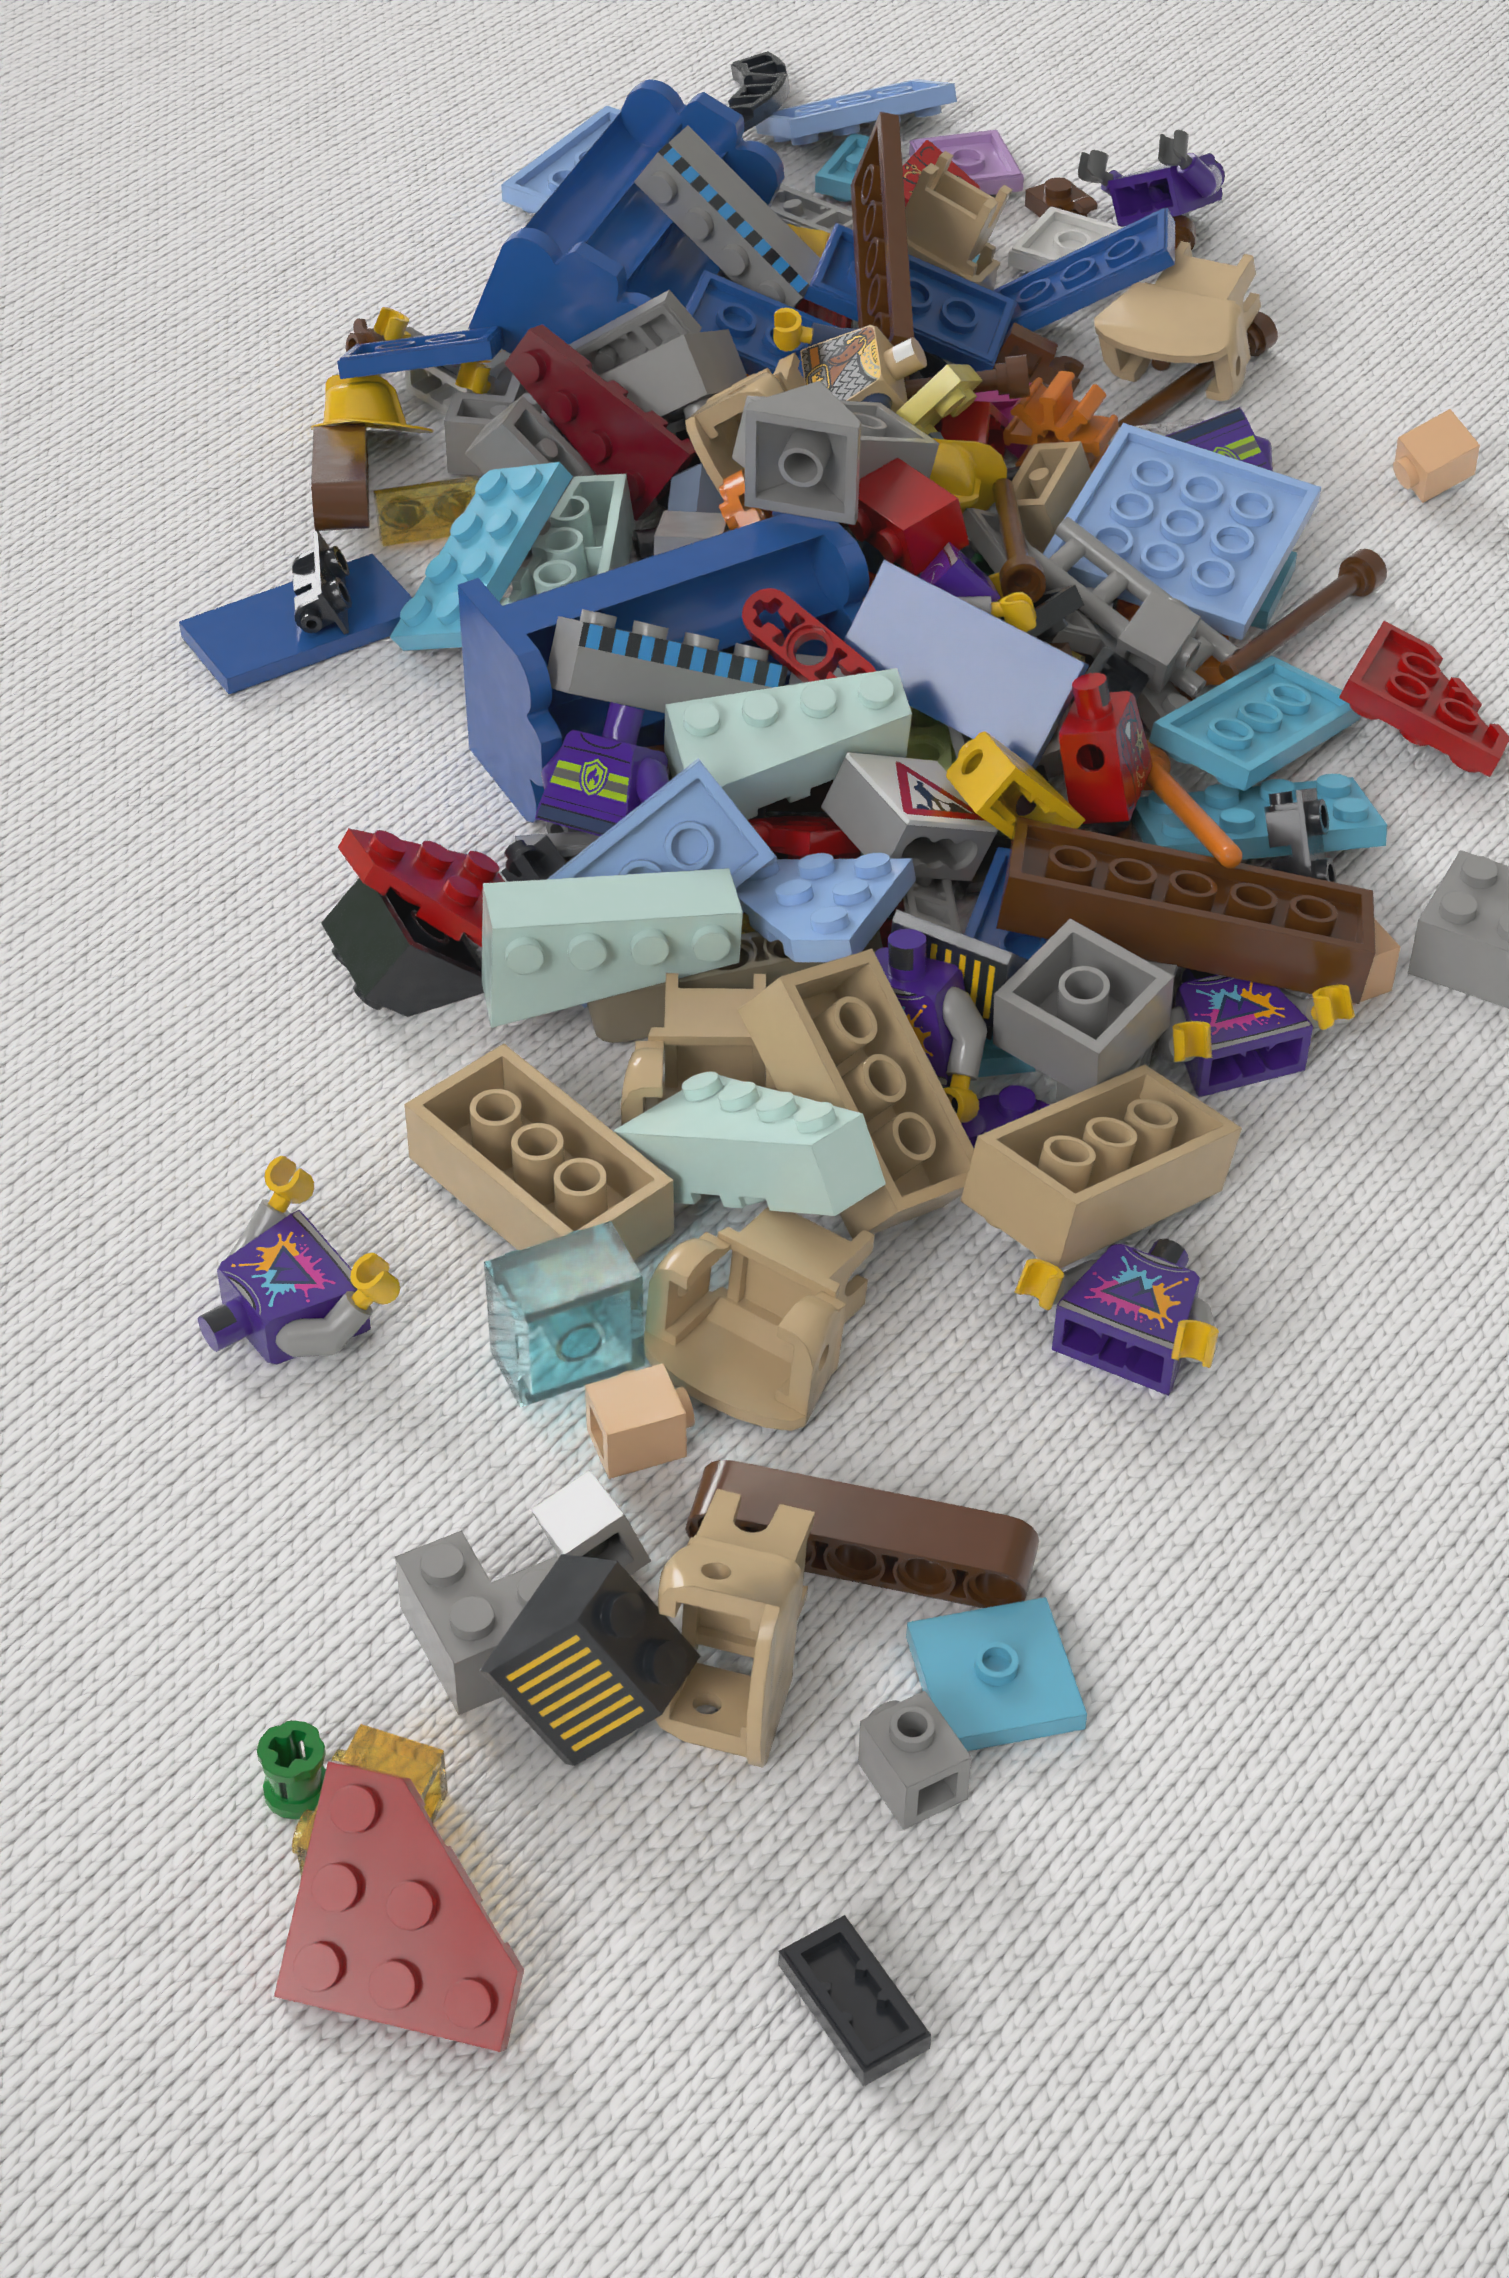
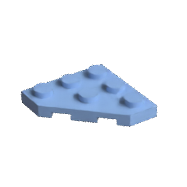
[735,853,916,962]

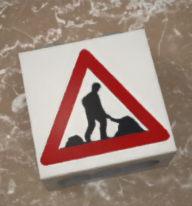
[821,752,998,881]

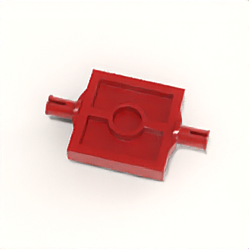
[748,814,861,859]

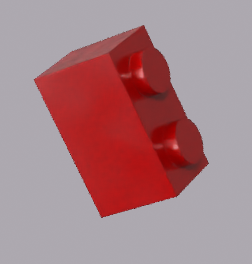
[848,457,969,575]

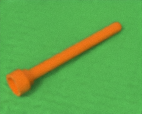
[1143,740,1243,868]

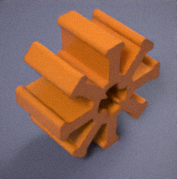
[1003,371,1119,473]

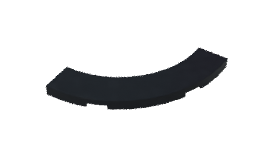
[728,51,790,132]

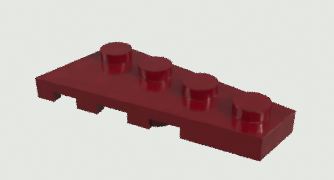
[504,324,697,521]

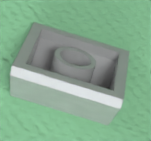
[745,381,861,525]

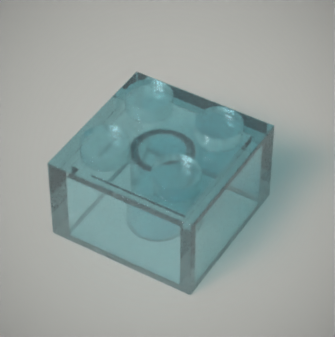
[484,1221,645,1408]

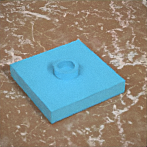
[906,1597,1087,1751]

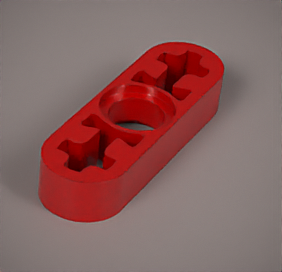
[742,588,876,683]

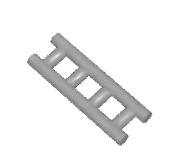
[1028,517,1239,699]

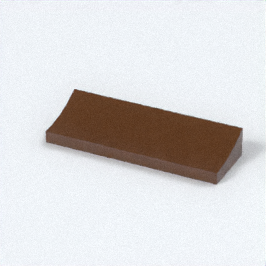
[851,112,914,380]
[996,816,1376,1004]

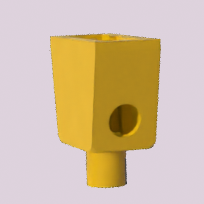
[946,731,1085,839]

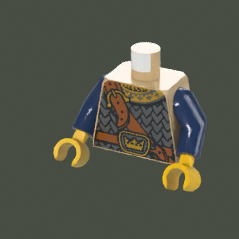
[773,308,927,413]

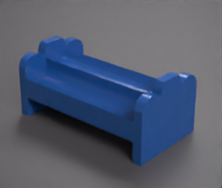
[468,79,785,354]
[458,511,869,823]

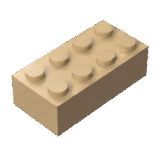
[738,949,974,1240]
[404,1043,674,1299]
[961,1064,1242,1269]

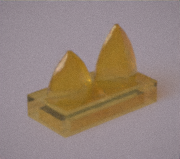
[373,476,479,546]

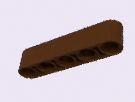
[311,424,370,531]
[685,1460,1039,1608]

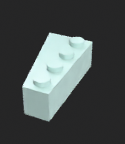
[499,474,635,606]
[664,668,912,820]
[482,868,743,1028]
[613,1072,886,1216]

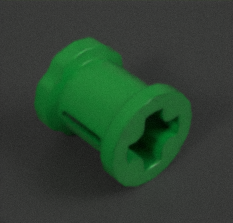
[257,1720,326,1820]

